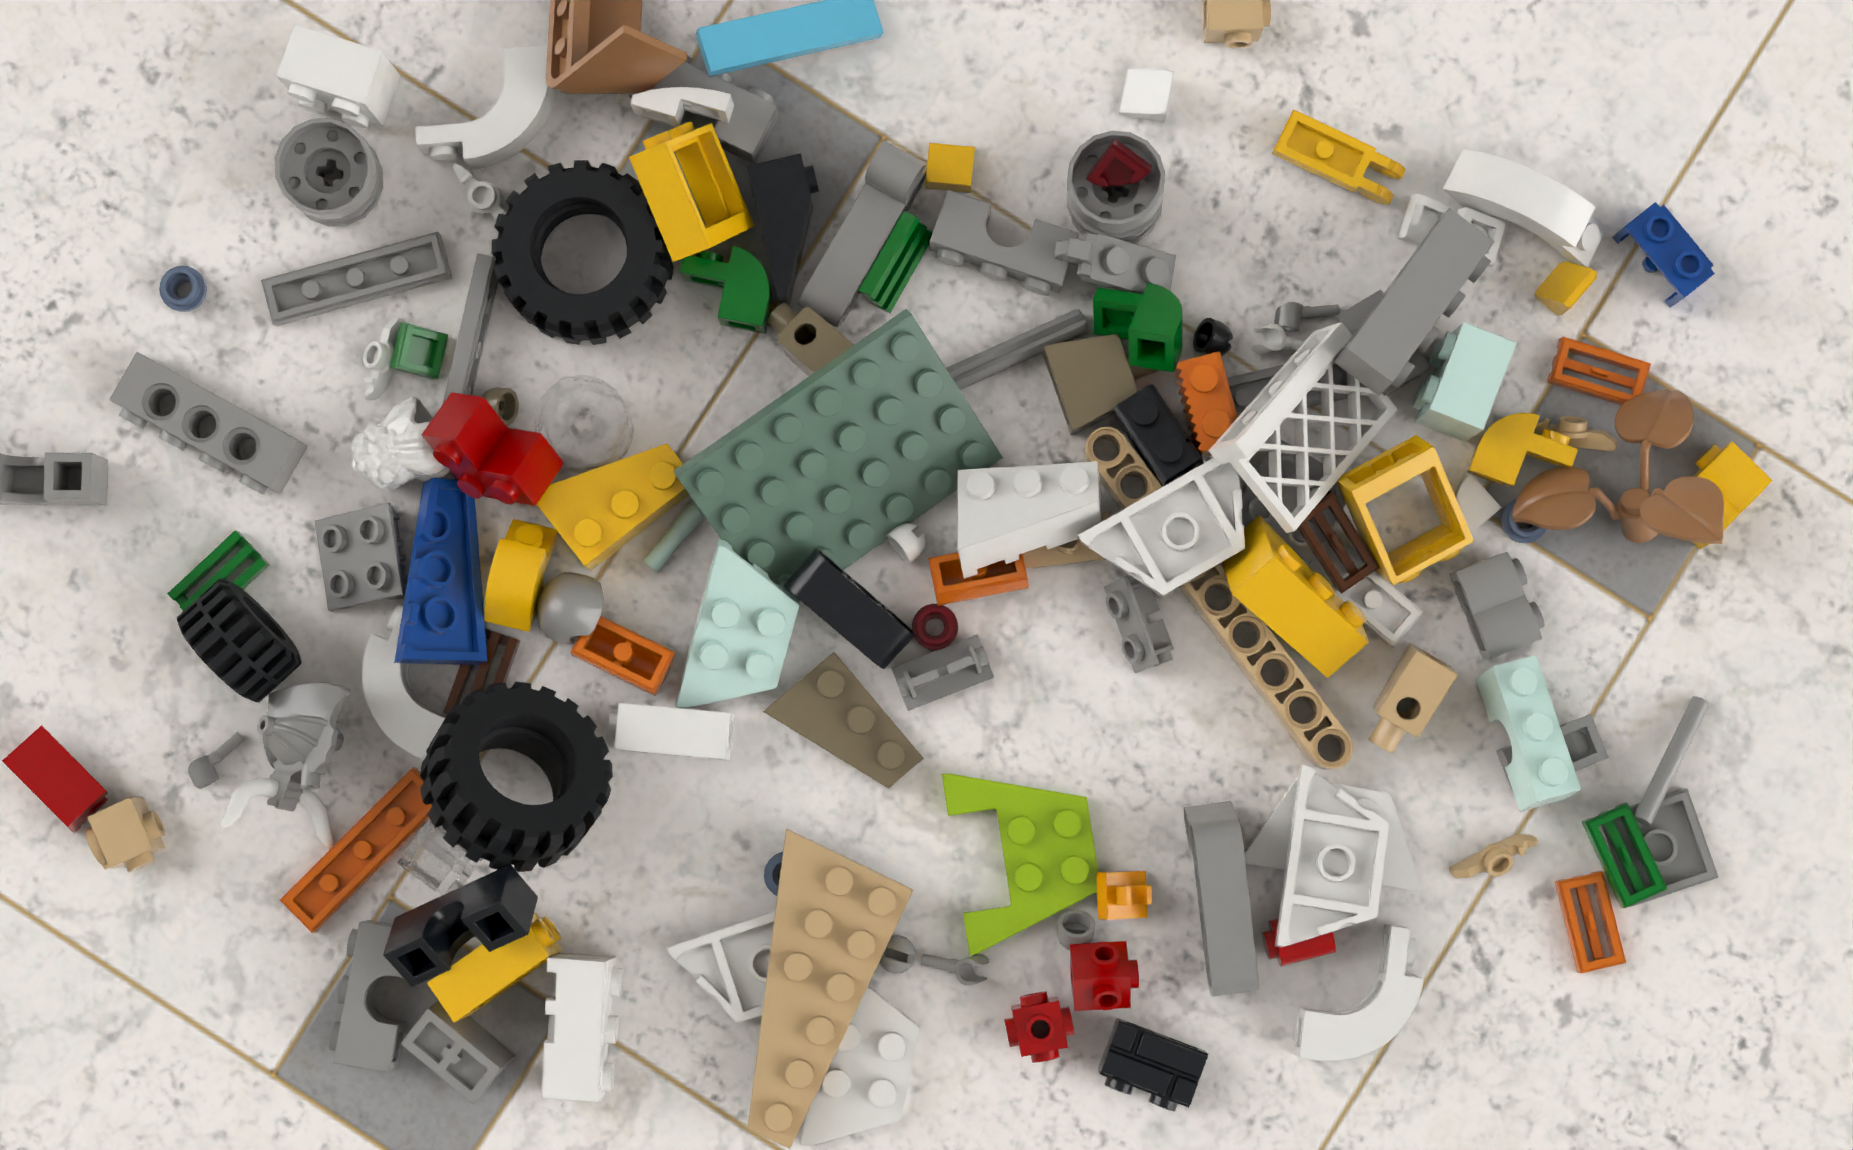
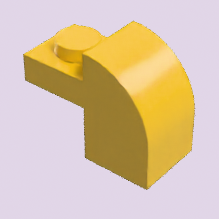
[1467,413,1578,488]
[484,519,558,632]

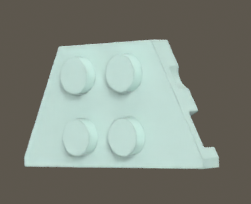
[676,539,800,709]

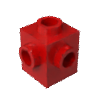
[1070,941,1139,1011]
[1004,991,1075,1063]

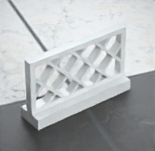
[1208,322,1398,533]

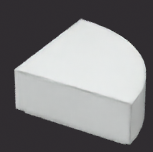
[1455,473,1502,534]

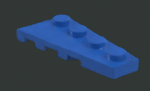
[394,478,488,665]

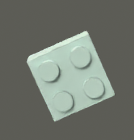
[1412,322,1516,442]

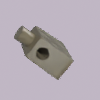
[767,303,854,377]
[1042,334,1158,435]

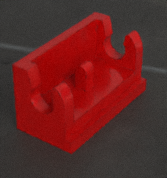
[2,725,108,833]

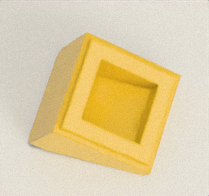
[925,143,975,193]
[1534,262,1598,316]

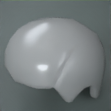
[536,572,604,643]

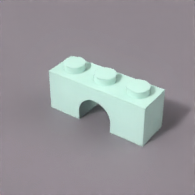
[1476,655,1582,812]

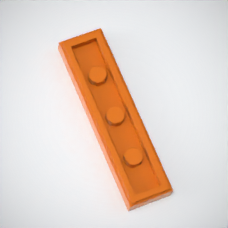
[280,767,432,933]

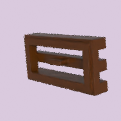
[1297,490,1380,594]
[443,628,521,714]

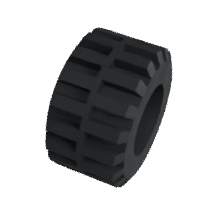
[177,578,302,703]

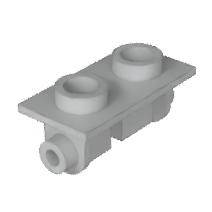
[1104,576,1174,673]
[891,634,994,711]

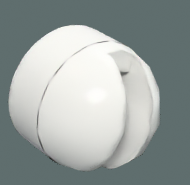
[886,523,927,564]

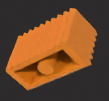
[1173,352,1238,458]

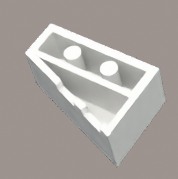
[958,461,1102,579]
[542,953,623,1103]

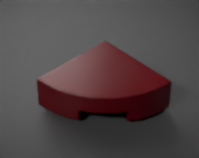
[1086,139,1152,187]

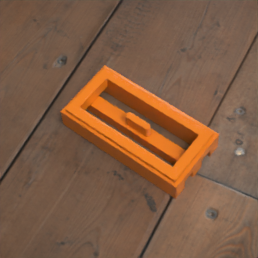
[1547,336,1651,405]
[1554,871,1626,973]

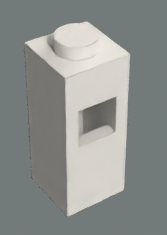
[607,703,734,760]

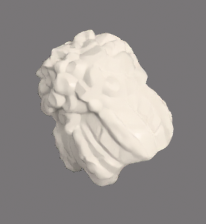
[351,396,449,490]

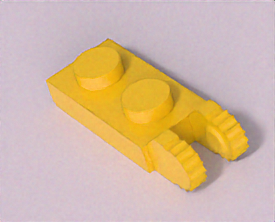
[1272,110,1406,205]

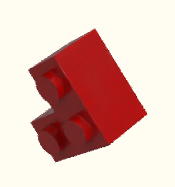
[421,392,564,506]

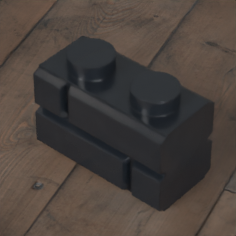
[1113,384,1204,487]
[1098,1018,1208,1112]

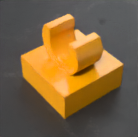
[1096,871,1152,920]

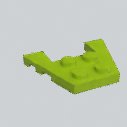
[942,773,1098,955]

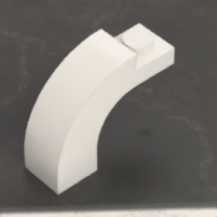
[415,44,555,170]
[1443,149,1608,267]
[362,605,446,760]
[1294,924,1424,1062]

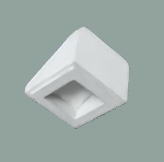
[1119,69,1174,123]

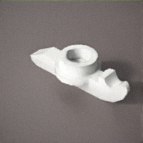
[452,163,506,220]
[363,317,404,401]

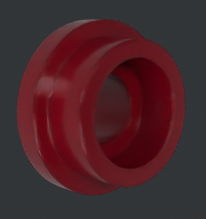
[912,604,958,650]

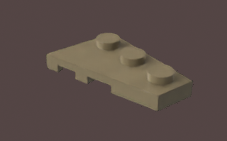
[763,652,924,788]

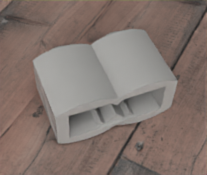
[1449,552,1545,660]

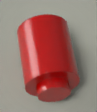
[1262,918,1336,966]

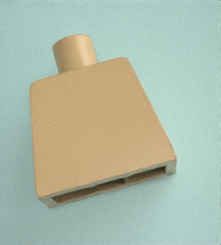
[1368,643,1458,754]

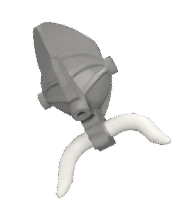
[220,682,351,849]

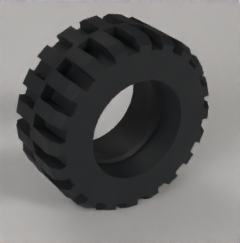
[491,160,674,345]
[420,681,613,872]

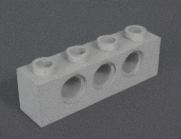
[109,352,308,495]

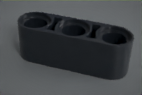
[785,549,915,669]

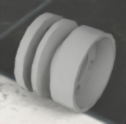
[274,118,383,226]
[1067,131,1165,244]

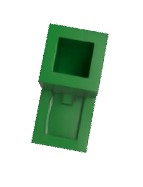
[680,246,772,334]
[1093,283,1183,372]

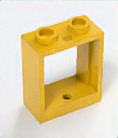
[629,121,754,262]
[1336,435,1474,586]
[427,913,562,1023]

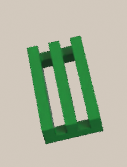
[858,211,932,313]
[167,530,270,611]
[1582,803,1668,908]

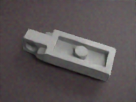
[1054,233,1176,294]

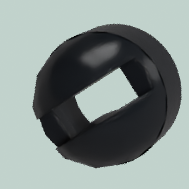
[1193,318,1233,356]

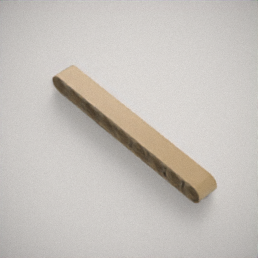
[1084,427,1353,769]

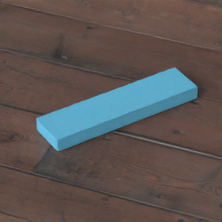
[695,0,884,77]

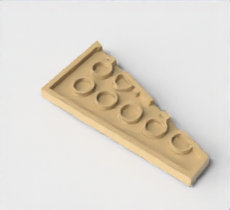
[747,829,913,1149]

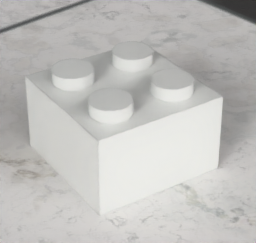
[276,24,400,128]

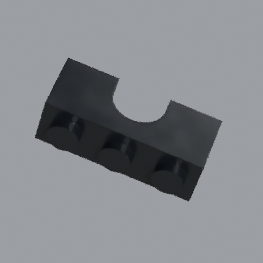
[383,864,538,987]

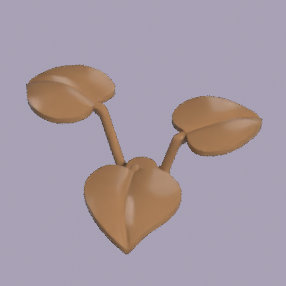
[1512,389,1724,544]

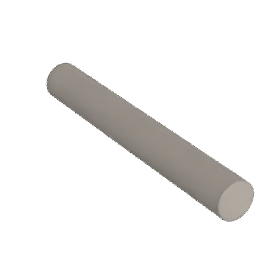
[1634,696,1710,826]

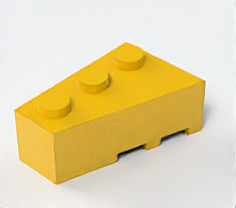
[537,444,689,571]
[1222,515,1369,678]

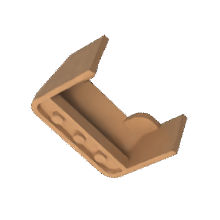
[546,0,687,94]

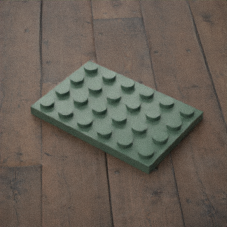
[673,309,1003,601]

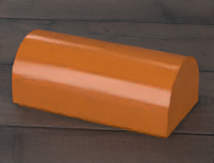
[928,552,1029,606]
[570,616,675,696]

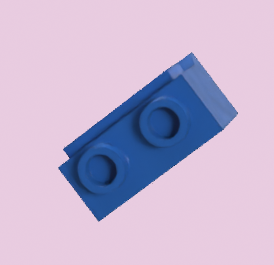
[1612,202,1715,308]

